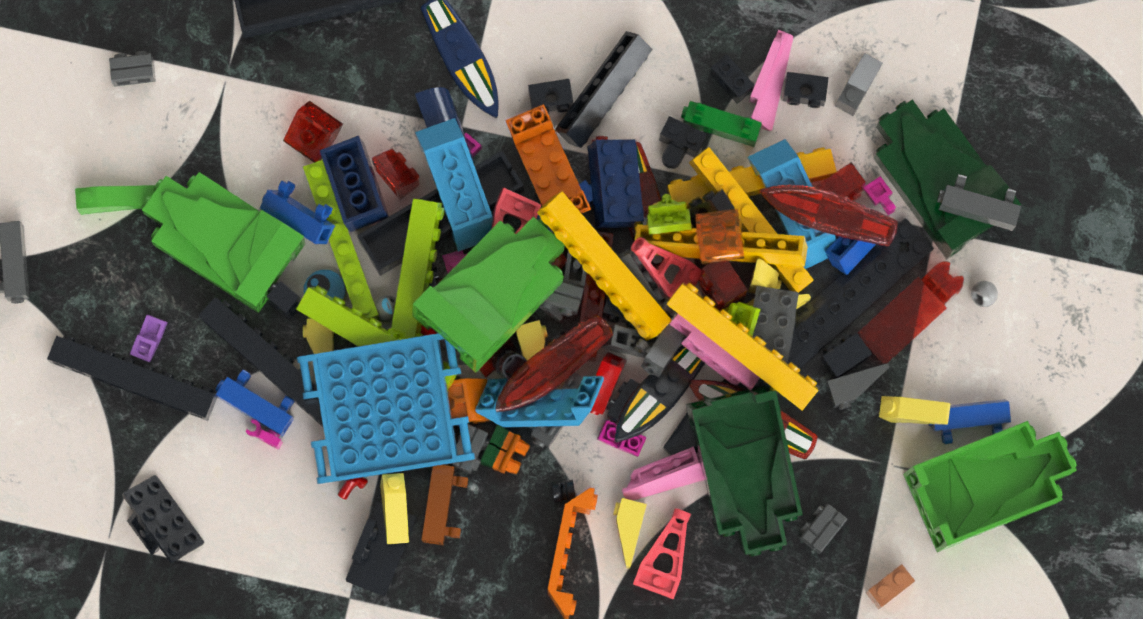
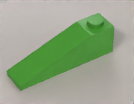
[75,185,155,215]

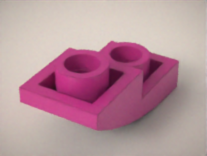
[597,420,647,457]

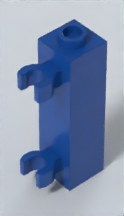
[260,181,335,244]
[215,370,294,438]
[928,399,1011,444]

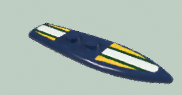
[421,0,499,118]

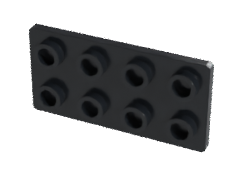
[122,475,204,563]
[346,502,416,596]

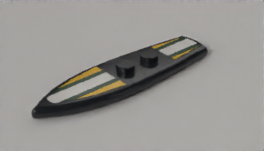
[614,345,705,442]

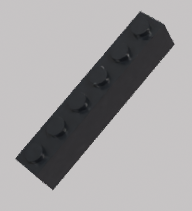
[555,31,653,148]

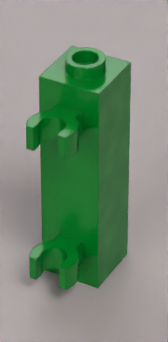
[681,101,762,147]

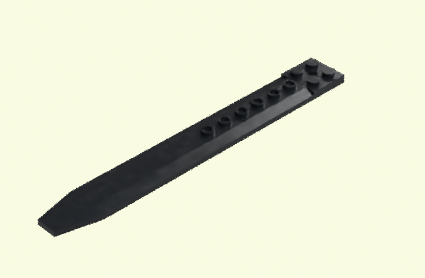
[663,218,934,455]

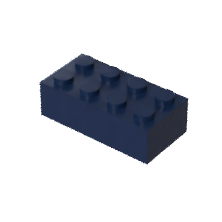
[320,135,389,232]
[587,139,644,228]

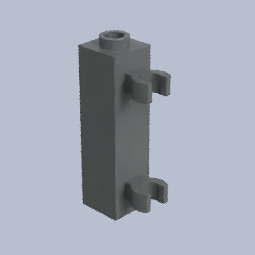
[937,174,1021,231]
[0,221,30,304]
[633,302,686,378]
[531,371,583,449]

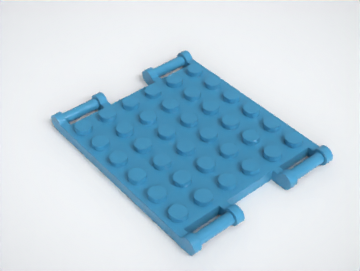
[297,333,475,484]

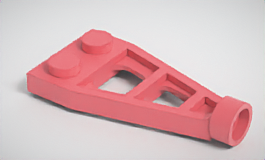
[491,188,541,234]
[631,237,704,299]
[633,508,691,599]

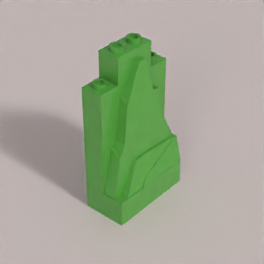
[142,172,305,313]
[412,217,565,373]
[903,421,1077,553]

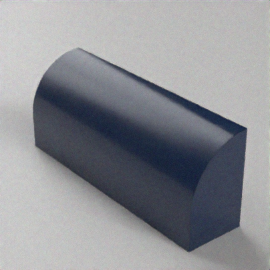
[415,87,475,163]

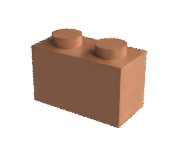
[866,564,915,609]

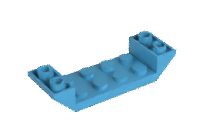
[415,118,493,252]
[747,139,836,269]
[475,376,604,427]

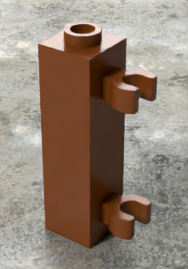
[422,463,468,545]

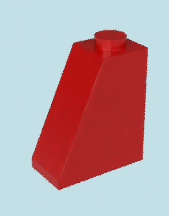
[590,352,627,415]

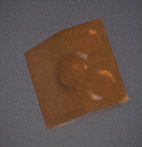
[696,209,744,264]

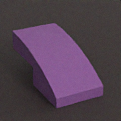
[130,314,168,362]

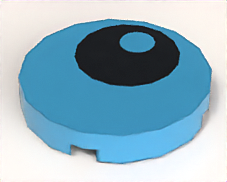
[304,270,346,300]

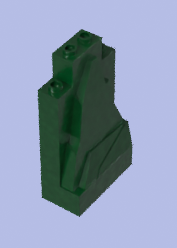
[874,99,1021,260]
[686,384,803,556]

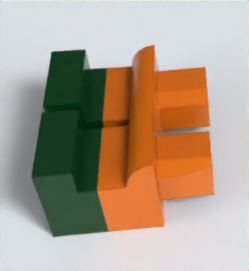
[480,425,530,474]

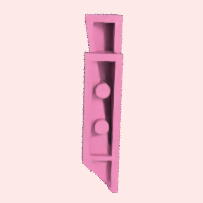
[749,30,793,131]
[670,314,760,390]
[622,447,705,501]

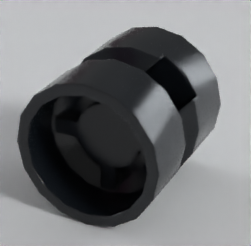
[492,348,528,381]

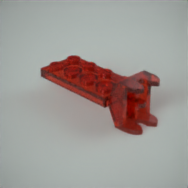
[858,261,964,364]

